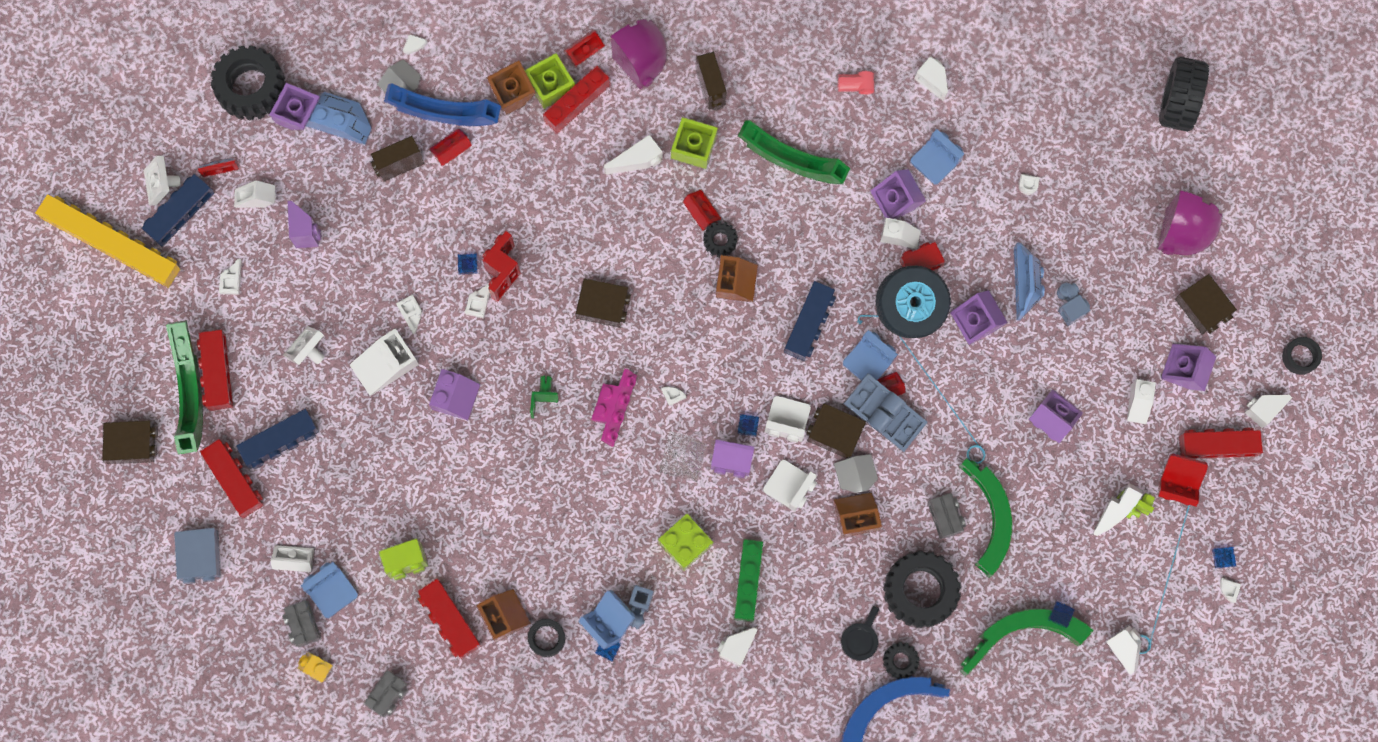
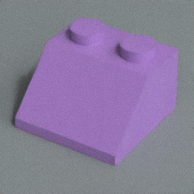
[270,83,320,130]
[870,169,926,219]
[288,201,322,248]
[950,290,1008,345]
[1161,344,1217,391]
[429,369,480,421]
[1029,389,1083,443]
[711,440,754,478]

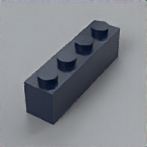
[142,174,215,247]
[784,281,836,362]
[236,408,319,469]

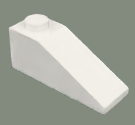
[604,135,663,175]

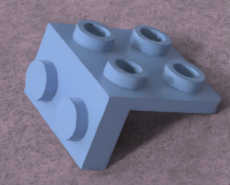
[910,129,964,185]
[842,330,898,381]
[300,562,358,618]
[578,590,635,650]

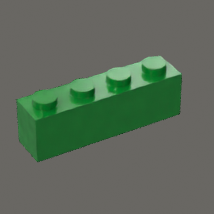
[734,539,763,623]

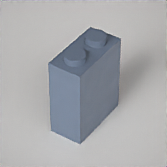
[174,528,221,584]

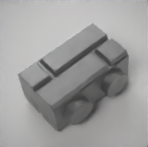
[928,493,966,539]
[282,600,321,648]
[363,670,408,718]

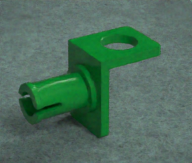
[530,376,559,419]

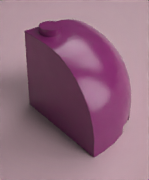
[610,19,667,89]
[1157,190,1223,255]

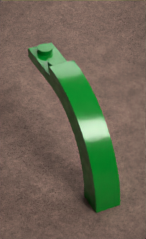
[166,320,203,454]
[960,609,1094,676]

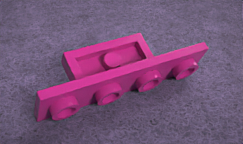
[591,368,637,447]

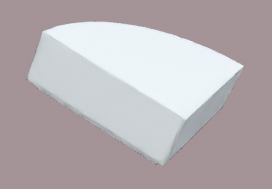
[403,35,427,54]
[661,386,687,406]
[1220,578,1241,603]

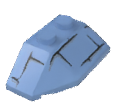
[306,92,372,145]
[1014,242,1045,320]

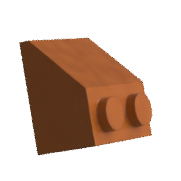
[486,60,536,115]

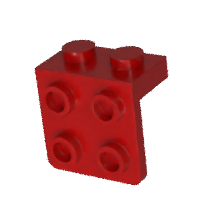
[1158,454,1208,507]

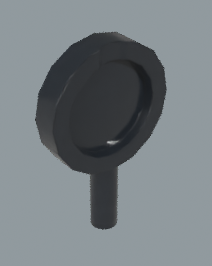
[840,606,880,661]

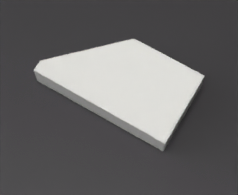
[219,259,242,295]
[465,283,490,318]
[396,294,422,334]

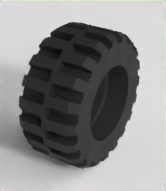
[210,45,286,121]
[1159,56,1209,132]
[883,550,962,628]

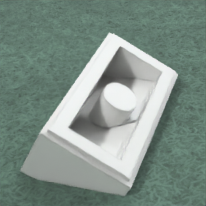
[271,545,314,572]

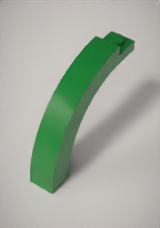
[738,120,851,185]
[959,459,1012,578]

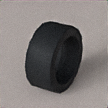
[1282,337,1322,375]
[528,619,565,657]

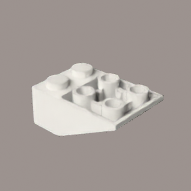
[350,329,419,396]

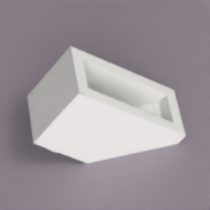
[914,57,948,101]
[234,180,276,208]
[880,218,921,249]
[1127,379,1156,424]
[1245,395,1292,428]
[1107,625,1141,675]
[717,628,758,667]

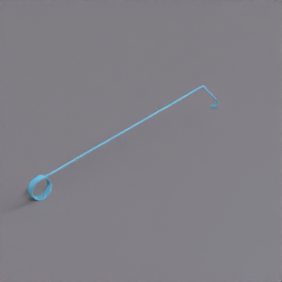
[857,315,985,464]
[1140,505,1190,654]

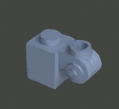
[1057,283,1091,326]
[629,585,654,630]

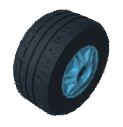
[875,266,951,339]

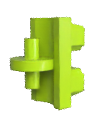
[1117,488,1155,519]

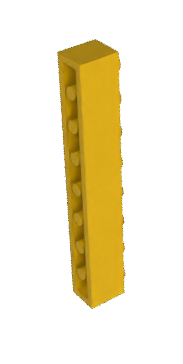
[35,194,180,288]

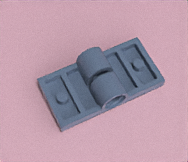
[843,374,928,452]

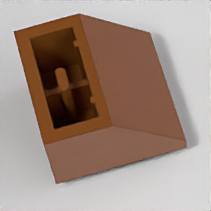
[716,255,758,303]
[833,492,882,538]
[476,589,531,642]

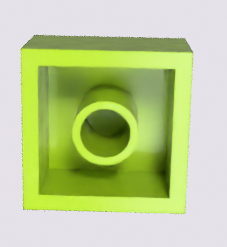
[525,53,575,109]
[671,117,718,169]
[658,514,713,571]
[379,539,428,580]

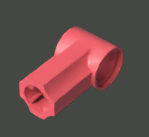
[838,71,875,94]

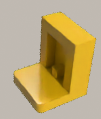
[297,651,333,683]

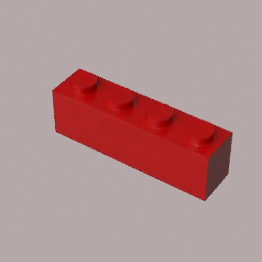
[543,66,610,134]
[196,329,233,411]
[1179,428,1263,459]
[199,439,264,519]
[417,579,481,660]

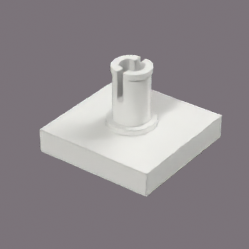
[144,156,180,205]
[283,326,324,365]

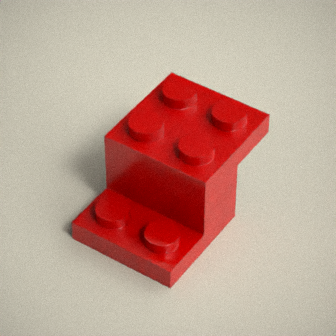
[482,231,521,302]

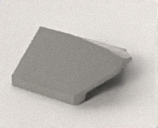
[377,60,421,93]
[834,454,878,493]

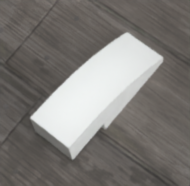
[1094,483,1143,536]

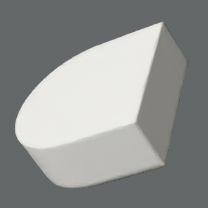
[1019,174,1040,195]

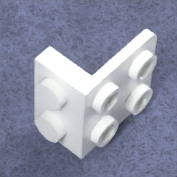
[765,396,811,443]
[763,460,817,512]

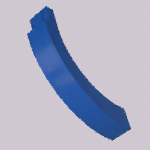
[384,83,501,126]
[841,677,950,742]

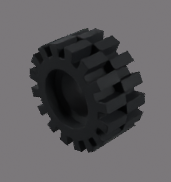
[703,221,738,258]
[883,642,920,679]

